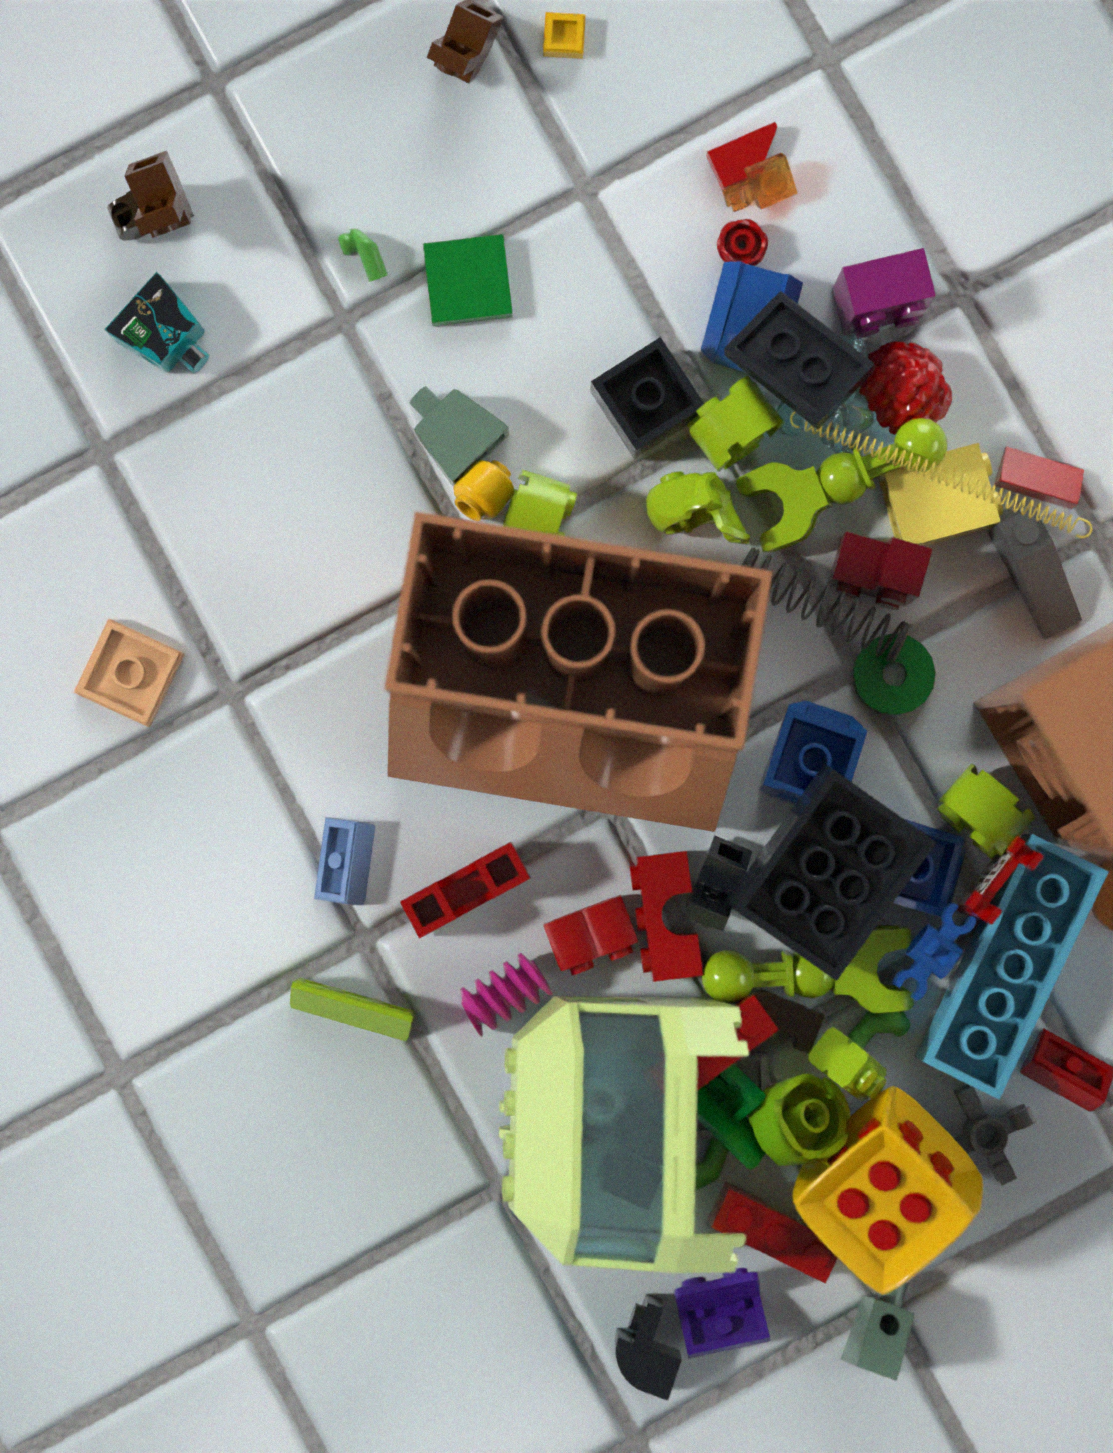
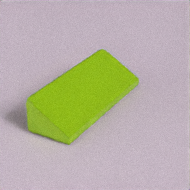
[290,977,416,1041]

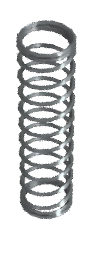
[741,547,912,664]

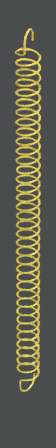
[790,412,1092,538]

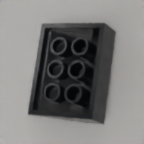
[727,763,937,981]

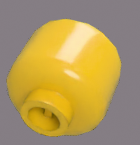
[453,460,514,521]

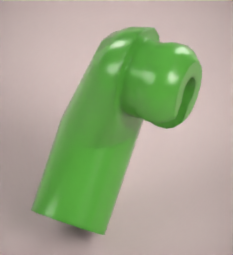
[338,229,388,282]
[847,1010,910,1049]
[695,1138,729,1191]

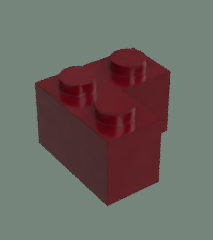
[827,531,933,610]

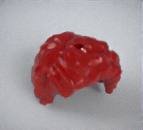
[858,341,952,435]

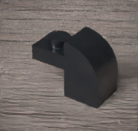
[684,835,752,931]
[615,1294,682,1401]

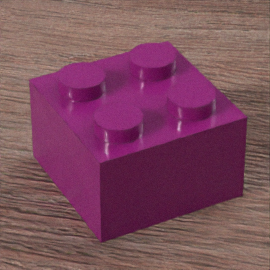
[832,248,936,338]

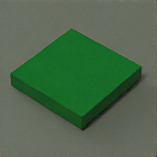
[423,234,513,326]

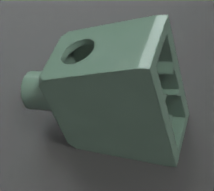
[409,386,509,487]
[841,1283,914,1381]

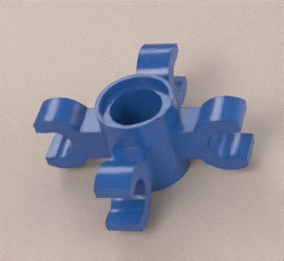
[893,903,976,1001]

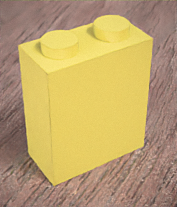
[877,443,1003,546]

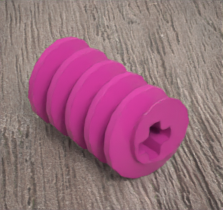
[460,953,553,1037]

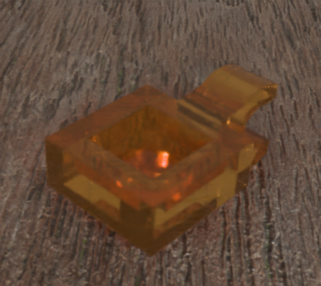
[722,153,798,212]

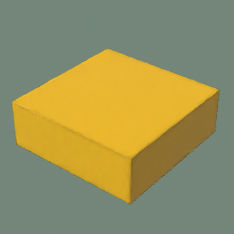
[543,12,586,59]

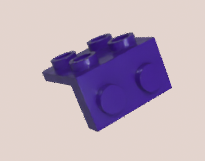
[674,1268,770,1359]

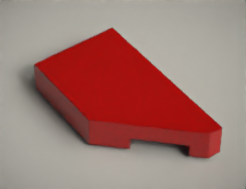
[706,122,778,192]

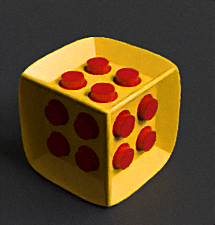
[792,1086,983,1295]

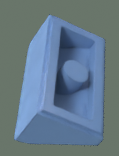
[314,818,375,905]

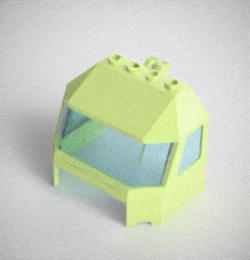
[499,996,749,1273]

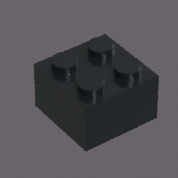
[590,337,704,459]

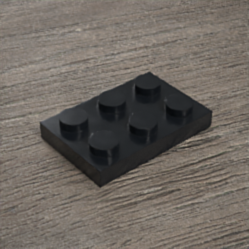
[724,291,875,430]

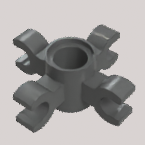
[953,1084,1036,1186]

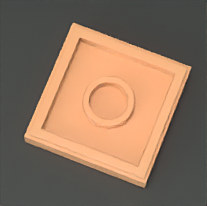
[73,618,185,727]

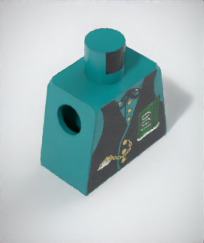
[104,272,209,374]

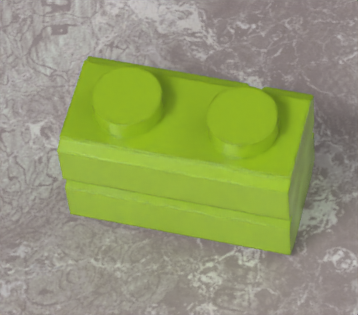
[808,1027,887,1102]

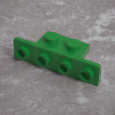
[631,1027,766,1170]

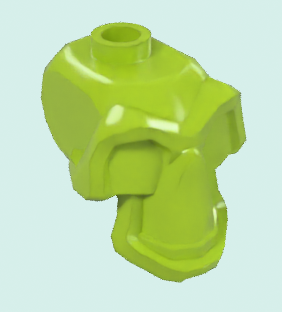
[646,471,750,545]

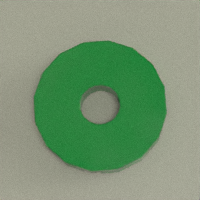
[853,634,936,715]

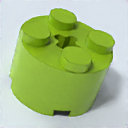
[687,375,785,472]
[502,469,577,536]
[937,763,1035,859]
[748,1074,850,1166]

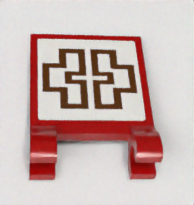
[957,836,1044,925]

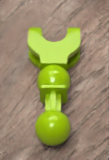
[735,418,947,553]
[702,925,914,1013]

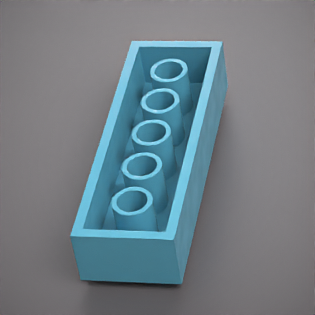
[915,834,1109,1100]

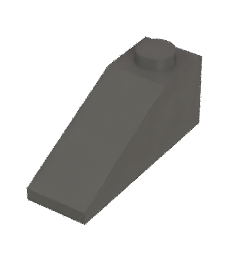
[987,506,1082,639]

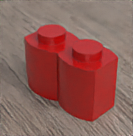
[543,894,638,976]

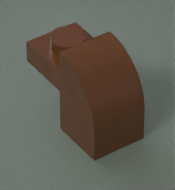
[426,0,504,84]
[124,150,191,238]

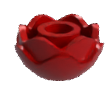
[717,219,768,266]

